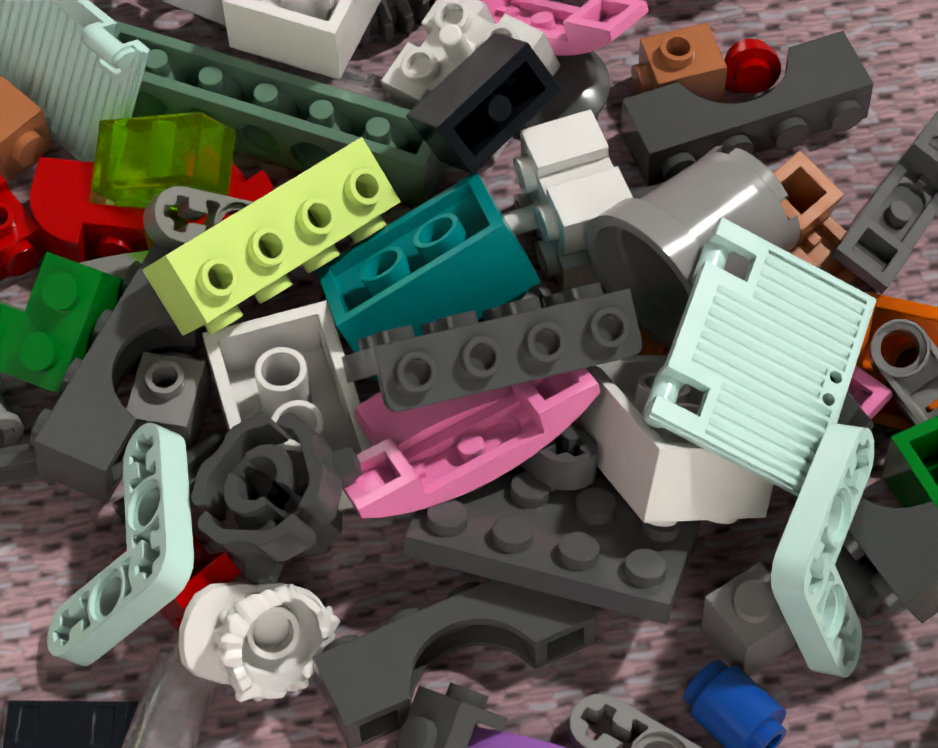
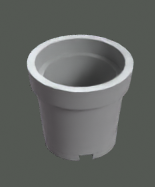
[586,146,800,350]

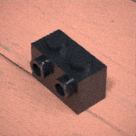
[406,33,562,174]

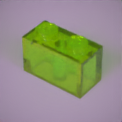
[91,112,236,211]

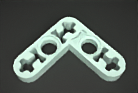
[47,423,194,666]
[771,423,874,678]

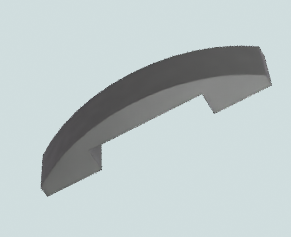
[831,111,938,294]

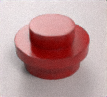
[724,38,781,93]

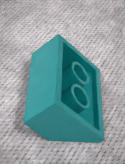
[316,171,541,382]

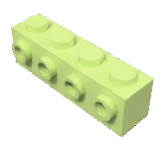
[142,137,401,336]

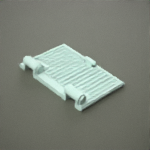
[0,0,150,183]
[643,217,877,496]

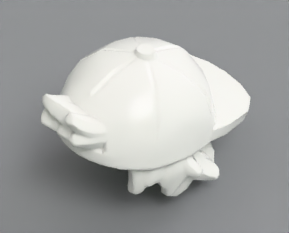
[178,582,340,703]

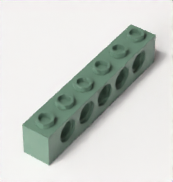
[114,20,449,207]

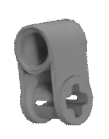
[868,319,938,427]

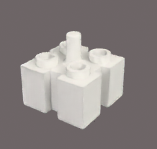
[381,0,560,162]
[503,109,633,291]

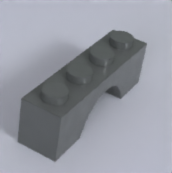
[620,31,874,186]
[30,242,208,503]
[830,376,938,623]
[312,579,597,748]

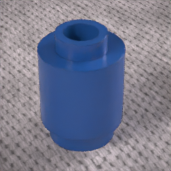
[683,659,787,748]

